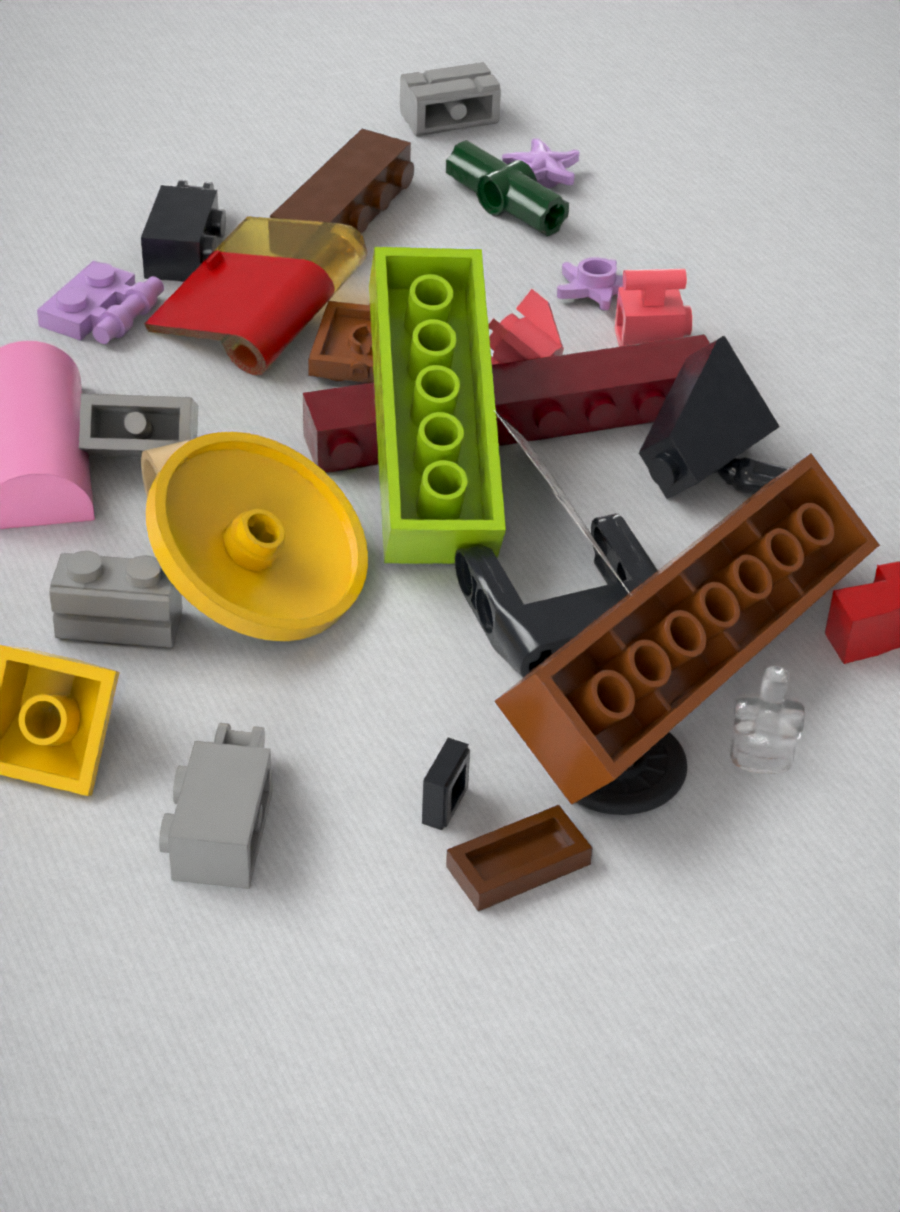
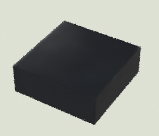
[422,737,470,830]

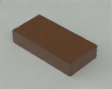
[446,805,593,912]

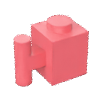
[615,269,692,347]

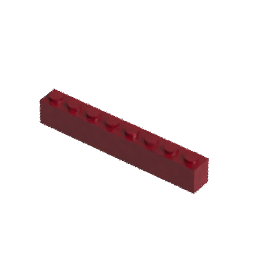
[303,334,710,473]

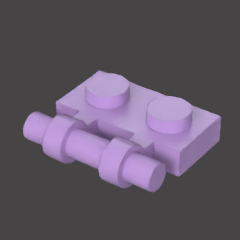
[37,260,164,344]

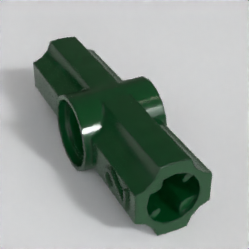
[446,140,569,237]

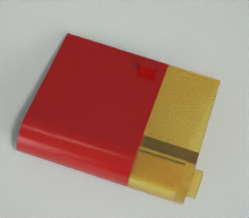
[144,216,368,375]

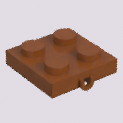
[308,301,374,383]

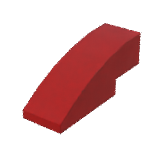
[825,561,900,664]

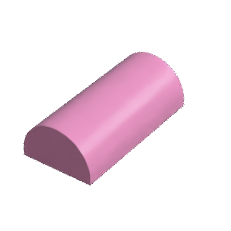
[0,341,95,529]

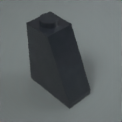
[639,335,780,499]

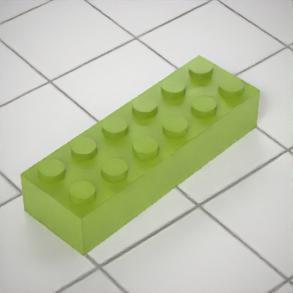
[369,247,506,564]

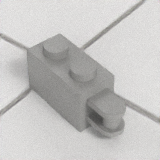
[159,723,272,889]

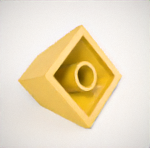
[0,645,120,796]

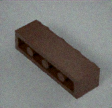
[270,128,414,269]

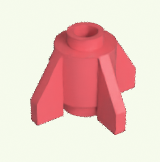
[488,289,564,365]

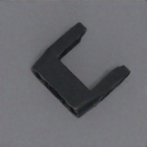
[454,513,658,678]

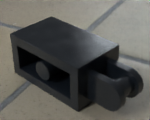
[141,180,226,282]

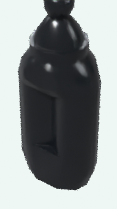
[714,457,789,494]

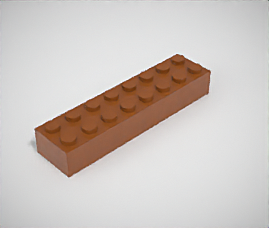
[494,453,880,805]

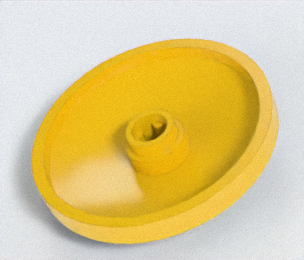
[145,432,368,641]

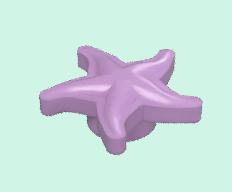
[502,138,580,188]
[557,257,623,310]

